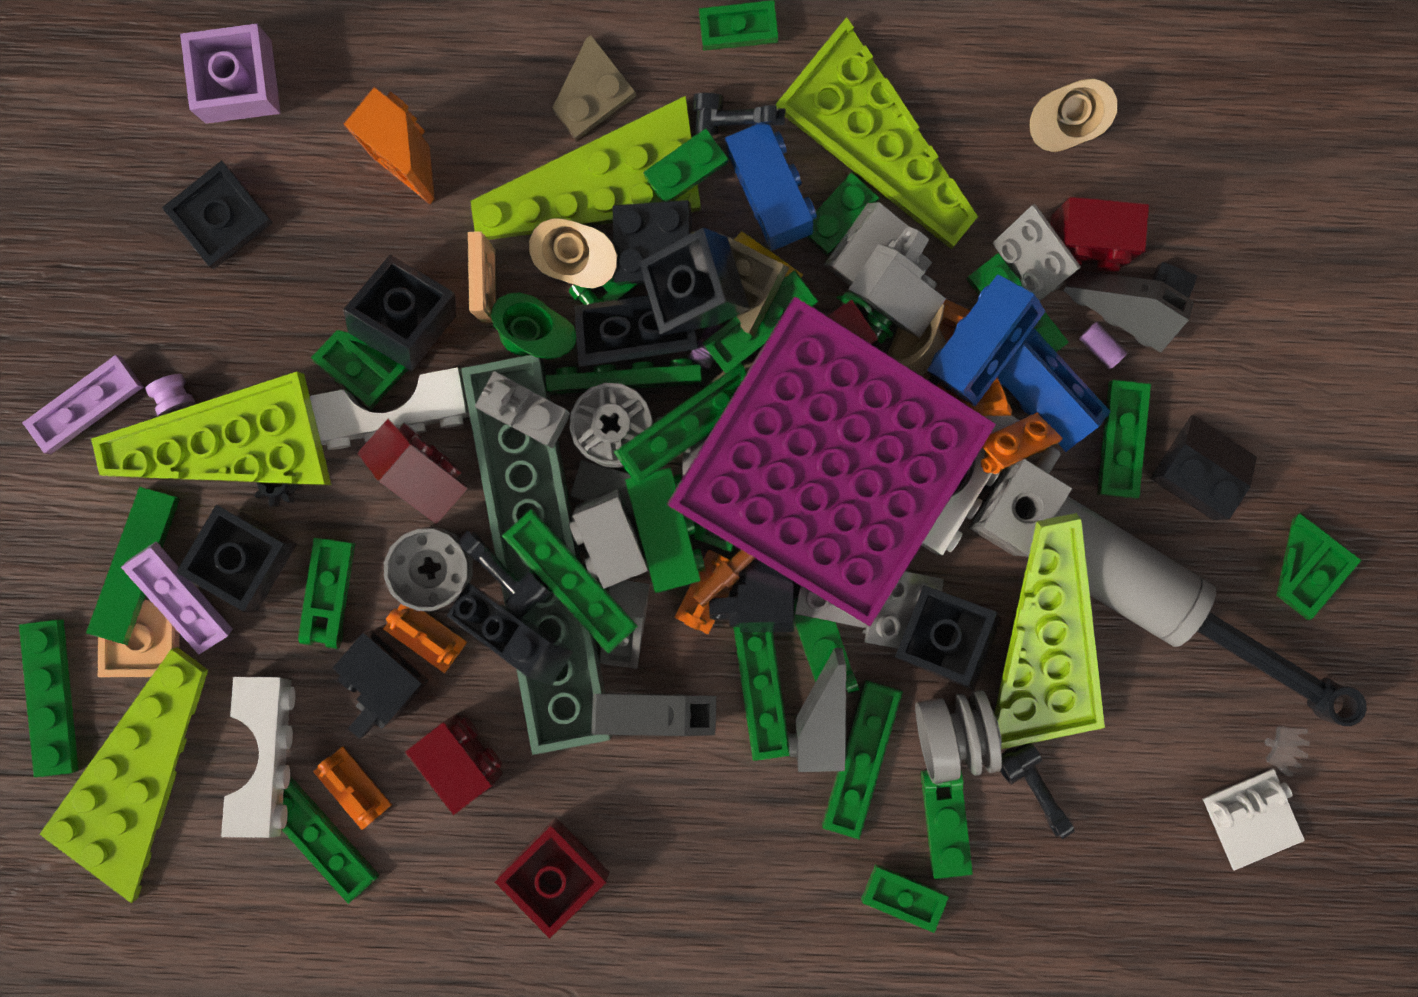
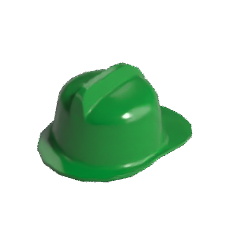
[491,293,576,359]

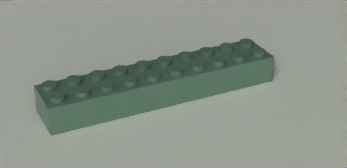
[461,355,612,755]

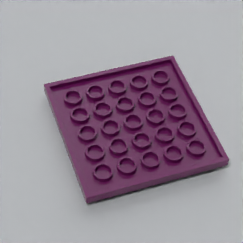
[667,297,996,626]

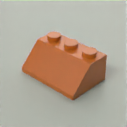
[343,87,435,204]

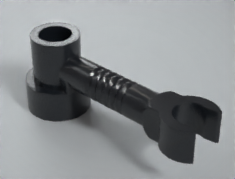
[693,93,785,136]
[457,531,553,618]
[1000,743,1075,840]

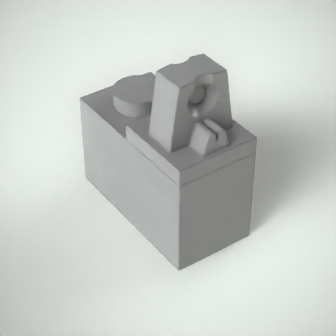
[823,202,932,286]
[848,227,946,338]
[474,371,571,449]

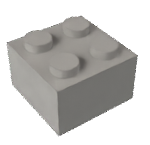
[569,488,648,589]

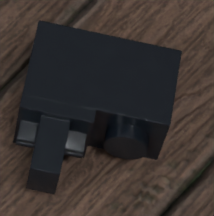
[709,558,795,633]
[333,631,429,739]

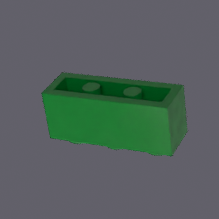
[625,468,706,593]

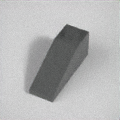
[789,648,846,772]

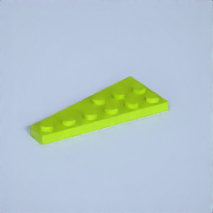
[775,17,978,249]
[470,96,701,240]
[91,372,331,485]
[995,513,1105,749]
[39,647,208,903]

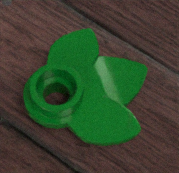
[836,292,894,344]

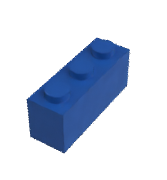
[725,124,817,251]
[927,274,1046,406]
[998,328,1111,452]

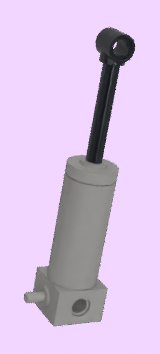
[968,446,1367,726]

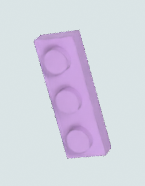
[22,355,143,454]
[121,542,232,655]

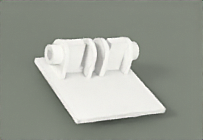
[1202,769,1305,871]

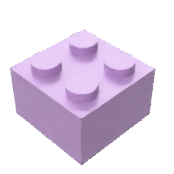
[180,24,281,124]

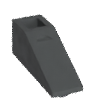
[1063,270,1194,352]
[591,694,716,736]

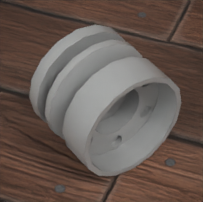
[570,383,654,469]
[384,528,473,611]
[915,690,1002,784]

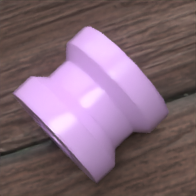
[145,374,195,417]

